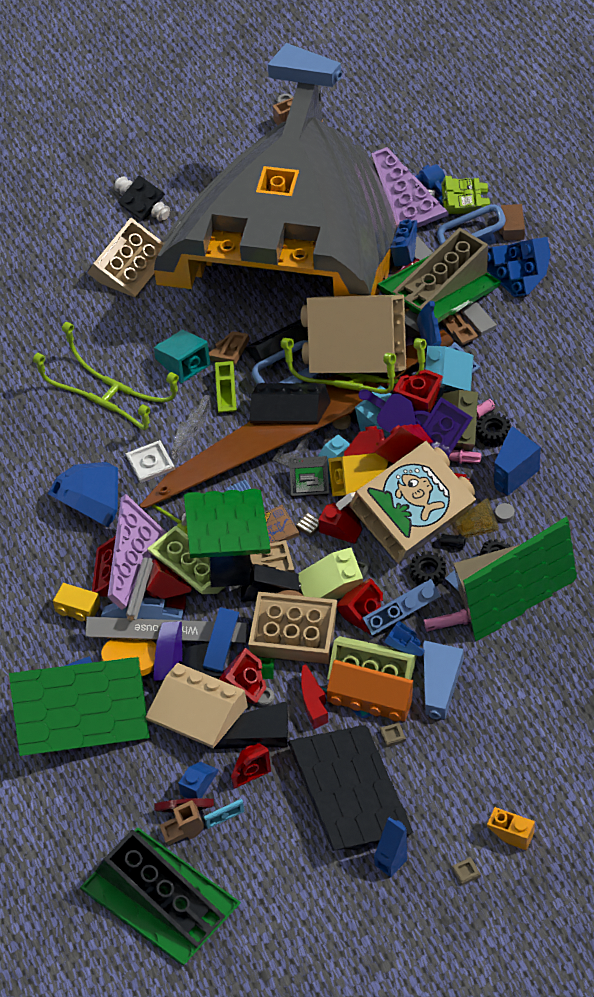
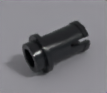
[440,533,466,549]

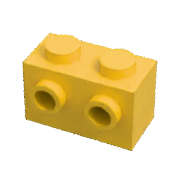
[53,583,101,622]

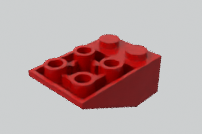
[373,424,433,464]

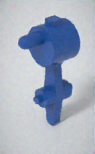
[415,164,455,215]

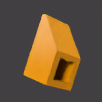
[487,807,535,850]

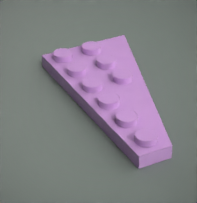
[371,147,449,228]
[108,494,167,610]

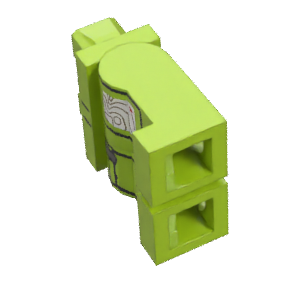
[441,176,490,214]

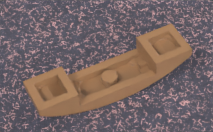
[440,312,478,345]

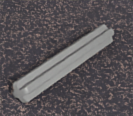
[126,557,153,621]

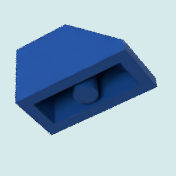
[178,762,219,799]

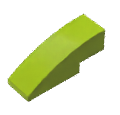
[215,361,237,413]

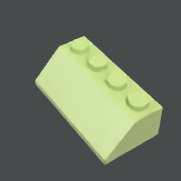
[147,526,225,594]
[327,636,417,680]

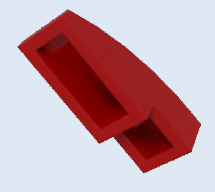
[301,664,329,729]

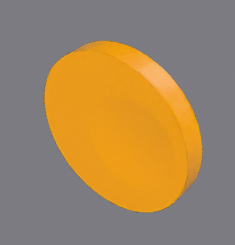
[101,639,156,676]

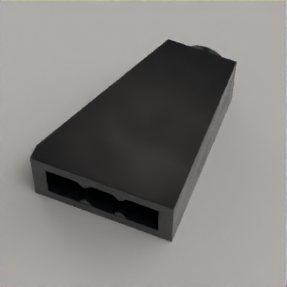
[241,564,301,602]

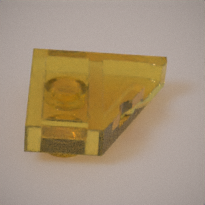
[456,498,499,538]

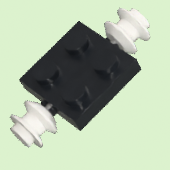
[115,175,170,221]

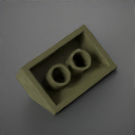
[442,390,478,452]

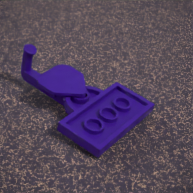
[359,389,474,457]

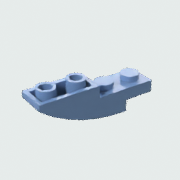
[363,579,441,635]
[101,598,183,620]

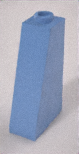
[268,43,342,87]
[423,641,464,719]

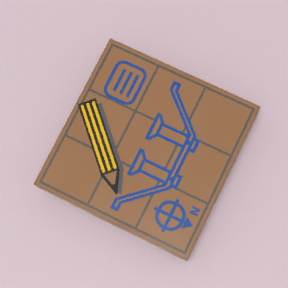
[265,505,299,543]

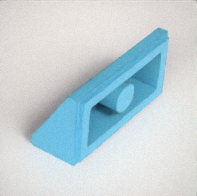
[201,799,244,829]

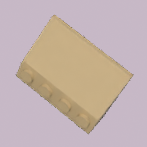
[87,218,163,297]
[248,592,337,664]
[146,663,248,748]

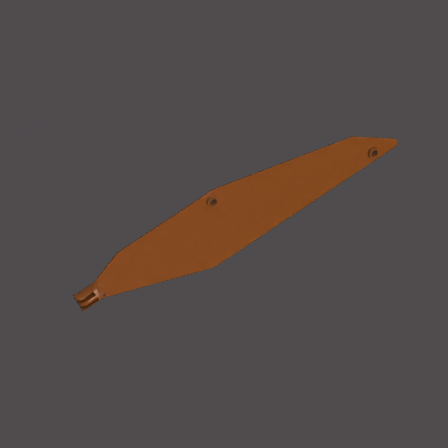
[140,330,453,509]

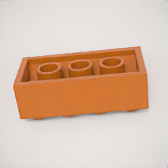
[327,659,413,722]

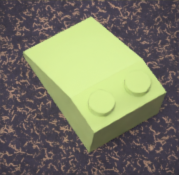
[298,548,363,600]

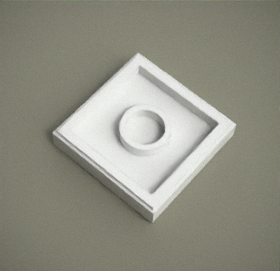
[126,440,175,483]

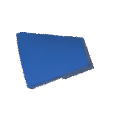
[417,301,441,353]
[384,621,425,656]

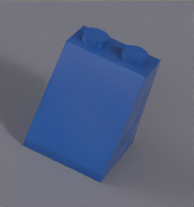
[494,426,541,496]

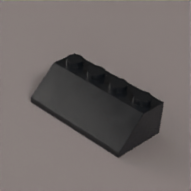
[245,319,308,368]
[249,382,331,424]

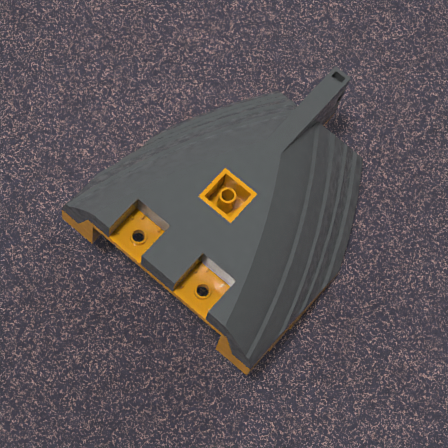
[154,82,397,296]

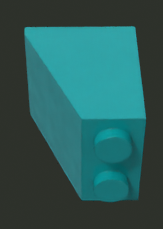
[154,329,210,384]

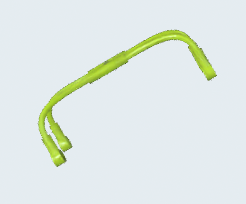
[33,322,179,430]
[281,338,427,394]

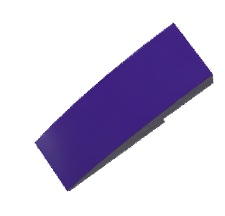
[154,621,182,682]

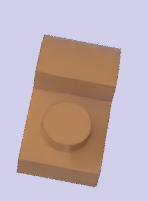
[160,800,204,846]

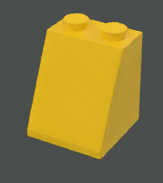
[328,453,388,496]

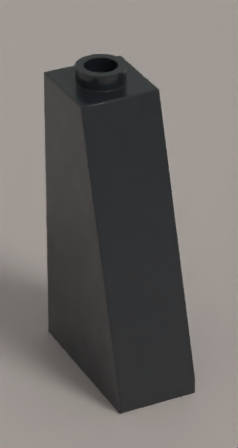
[214,702,288,749]

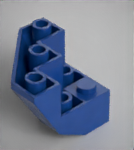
[487,237,551,297]
[47,462,118,527]

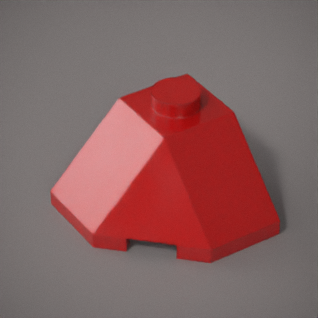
[393,369,443,413]
[344,426,385,456]
[318,503,362,544]
[146,559,192,599]
[337,578,383,635]
[219,648,266,704]
[231,743,271,789]

